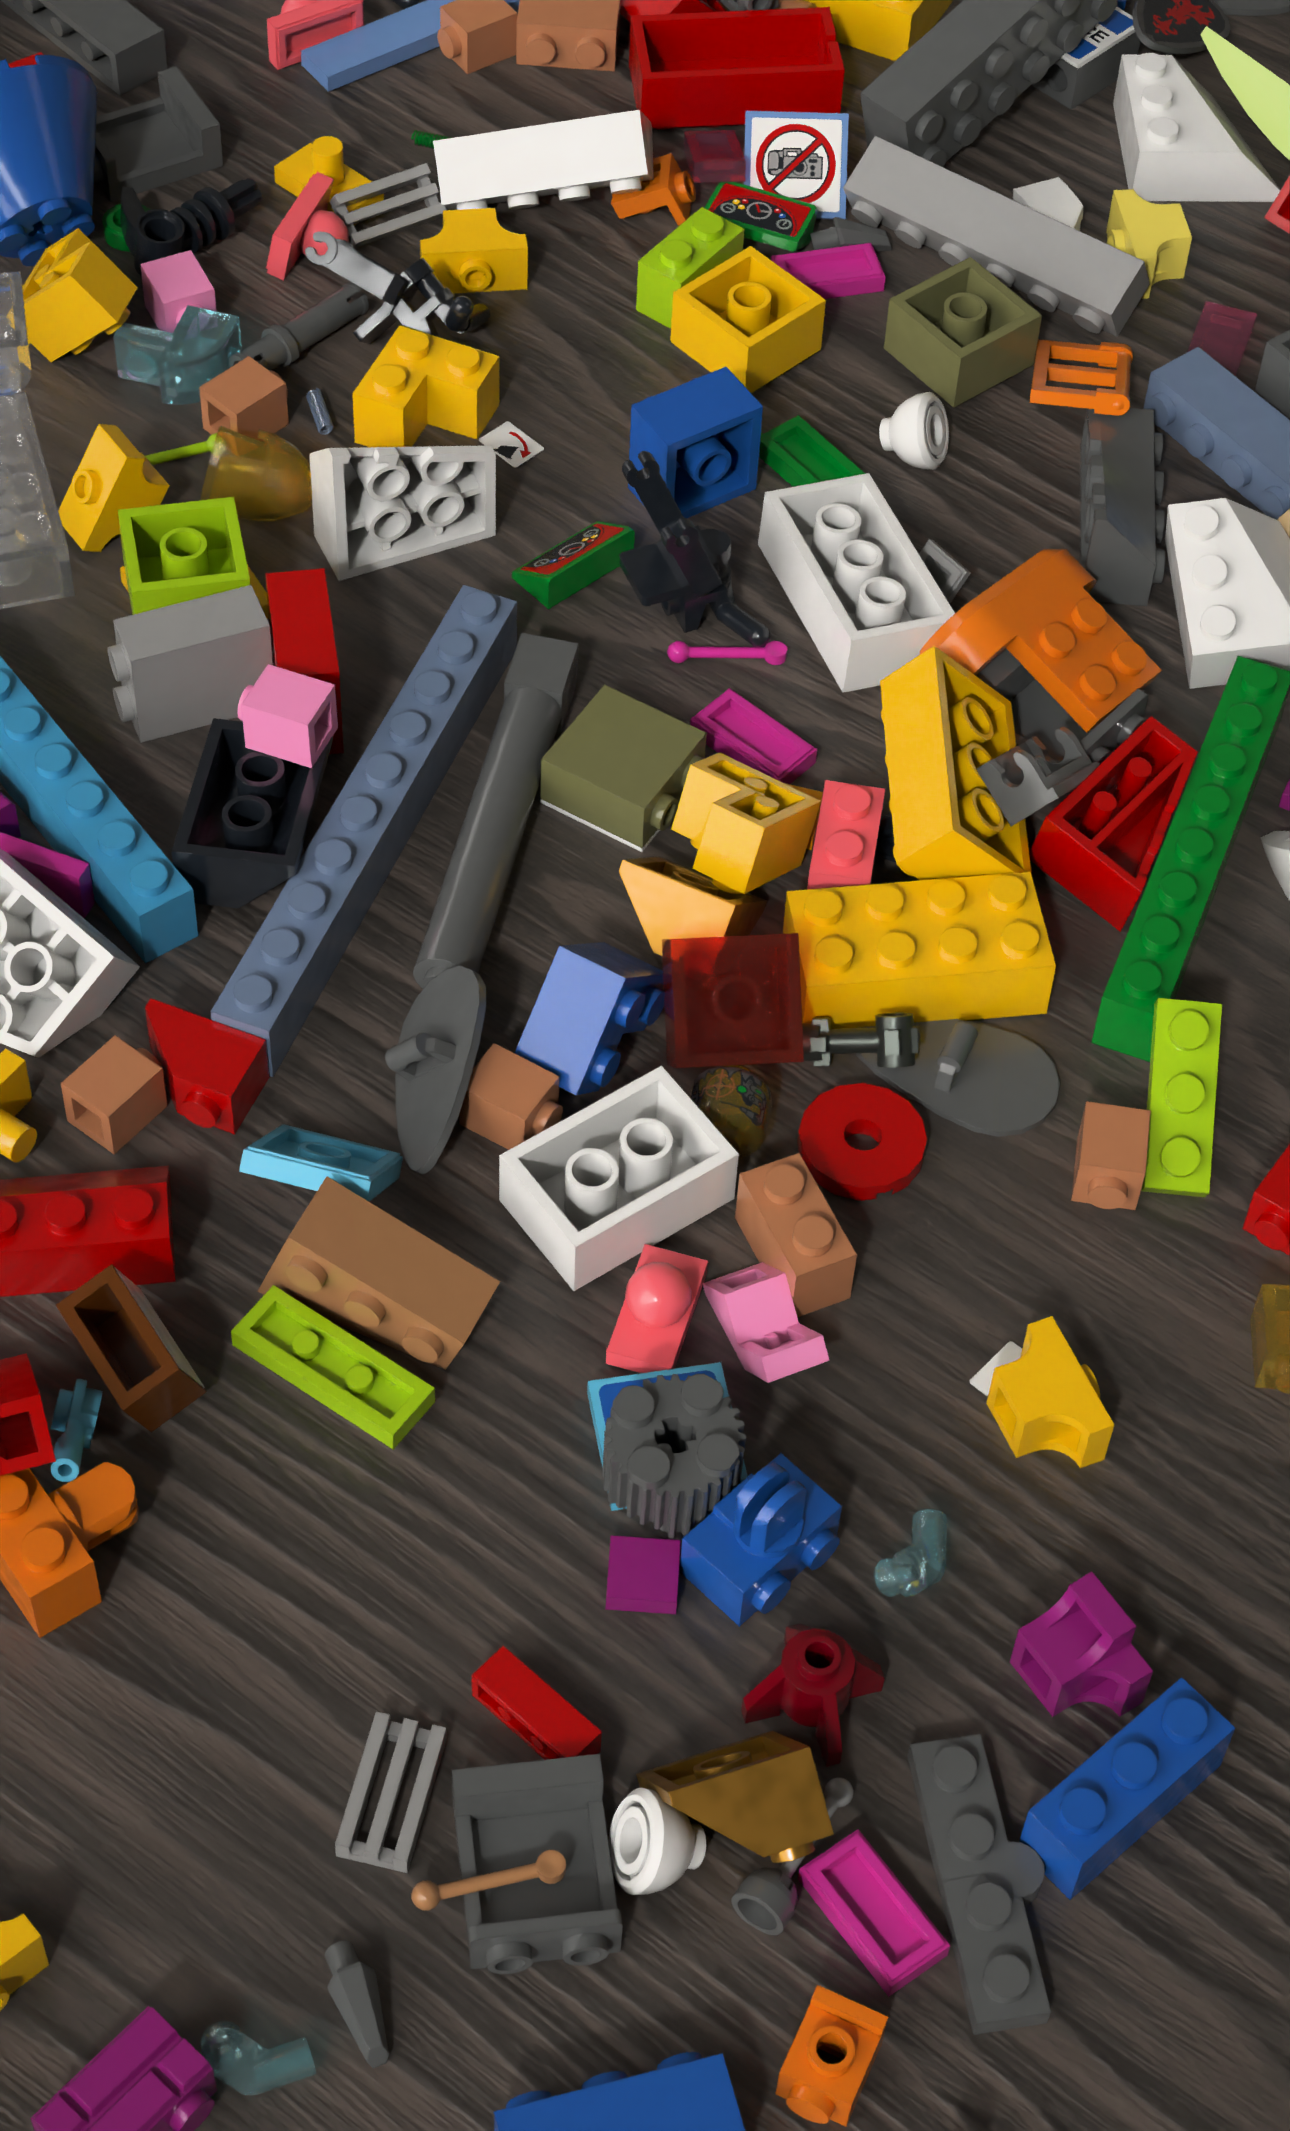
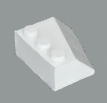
[0,849,140,1058]

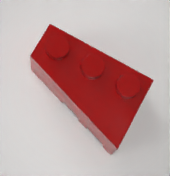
[1029,716,1198,932]

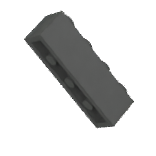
[0,0,168,96]

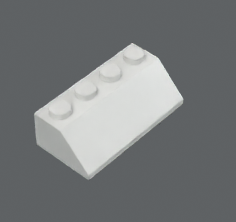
[433,110,654,210]

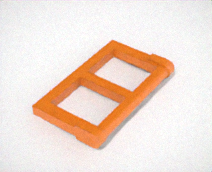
[1029,339,1133,416]

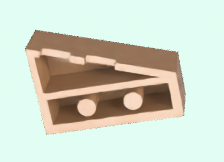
[257,1176,500,1370]

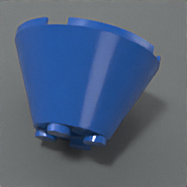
[0,55,97,266]

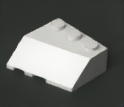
[1113,53,1280,202]
[309,445,496,581]
[1165,498,1290,689]

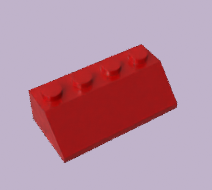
[0,1166,176,1297]

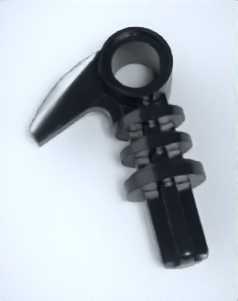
[120,178,263,276]

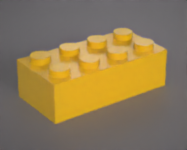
[880,646,1032,880]
[782,871,1056,1029]

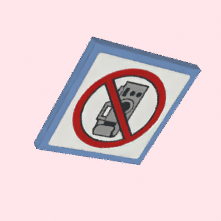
[743,111,849,220]

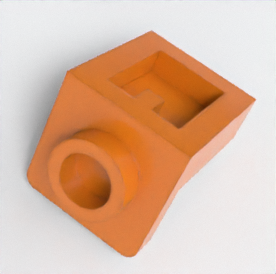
[611,153,696,226]

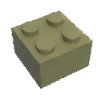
[884,257,1042,408]

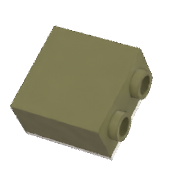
[540,684,707,852]

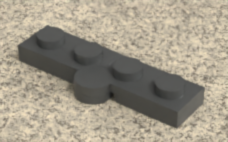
[907,1734,1051,2035]

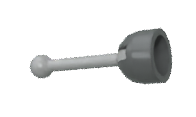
[731,1777,854,1935]

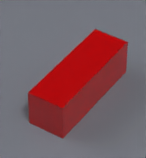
[471,1646,602,1760]

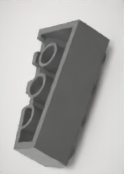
[1080,408,1165,606]

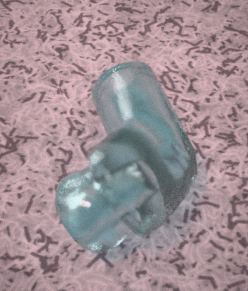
[874,1509,947,1597]
[201,2021,316,2096]

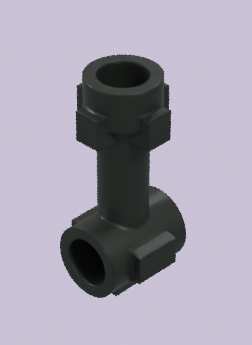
[798,1012,920,1068]

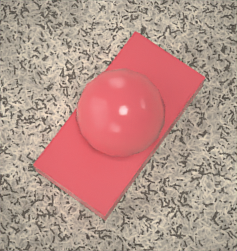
[266,0,364,70]
[266,172,349,281]
[606,1244,708,1373]

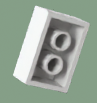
[499,1065,739,1291]

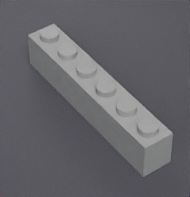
[843,136,1150,337]

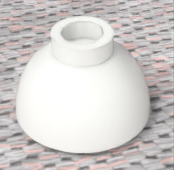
[879,392,949,470]
[608,1788,706,1895]

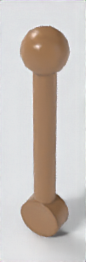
[411,1850,566,1911]

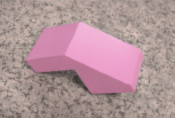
[703,1262,830,1383]

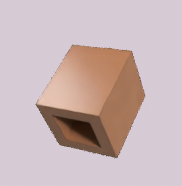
[437,0,518,74]
[199,356,289,456]
[61,1035,167,1155]
[459,1043,563,1150]
[1071,1101,1151,1210]

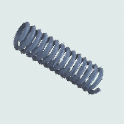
[306,388,334,435]

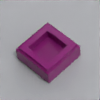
[605,1535,681,1614]

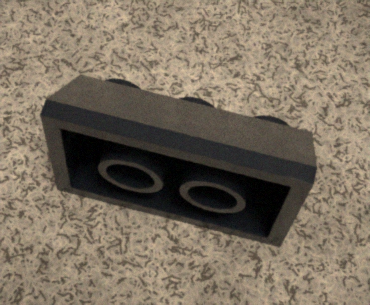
[172,718,333,908]

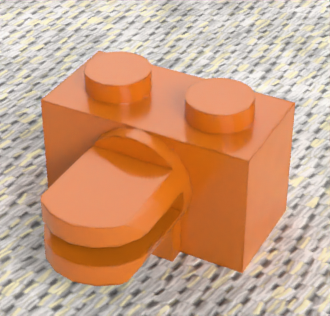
[0,1462,138,1638]

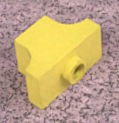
[1106,189,1192,299]

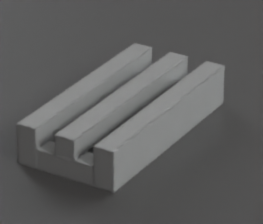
[330,163,447,248]
[335,1711,447,1873]

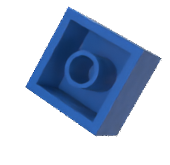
[628,367,763,518]

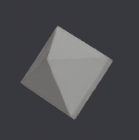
[919,539,971,604]

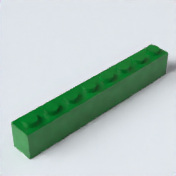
[1091,656,1290,1062]

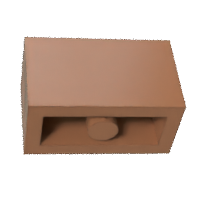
[516,0,620,72]
[735,1153,857,1318]

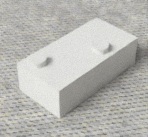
[758,473,955,693]

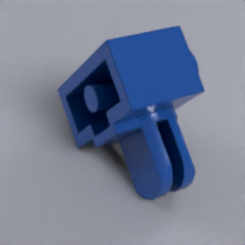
[679,1453,842,1627]

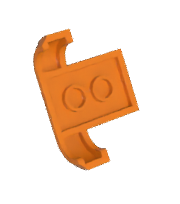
[919,549,1162,733]

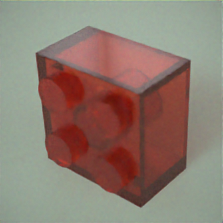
[662,933,804,1068]

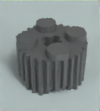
[602,1374,746,1538]

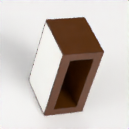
[56,1264,207,1432]

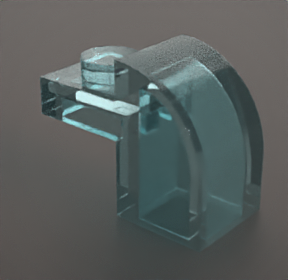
[113,305,242,405]

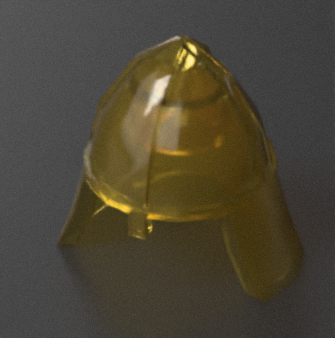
[200,426,312,521]

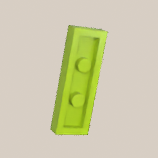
[1141,998,1222,1197]
[231,1285,435,1450]

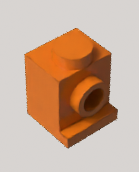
[775,1985,889,2127]

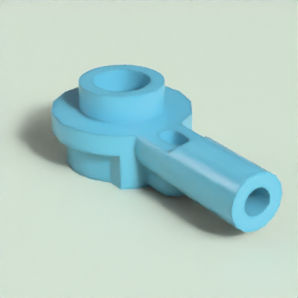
[50,1379,103,1482]

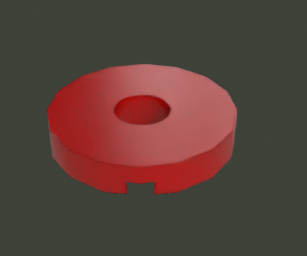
[797,1083,927,1201]

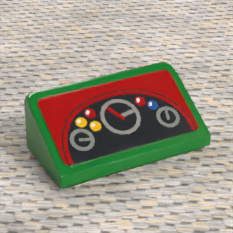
[704,180,818,252]
[512,521,635,609]

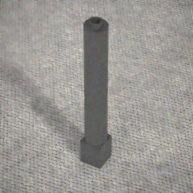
[413,633,578,989]

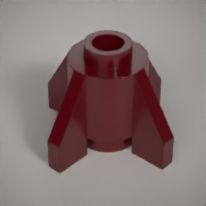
[741,1623,885,1767]

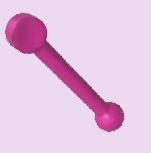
[667,640,788,665]

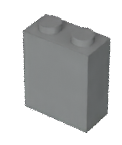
[107,585,273,743]

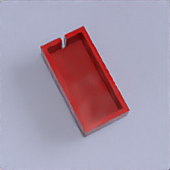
[629,7,845,130]

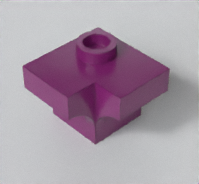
[1010,1571,1153,1717]

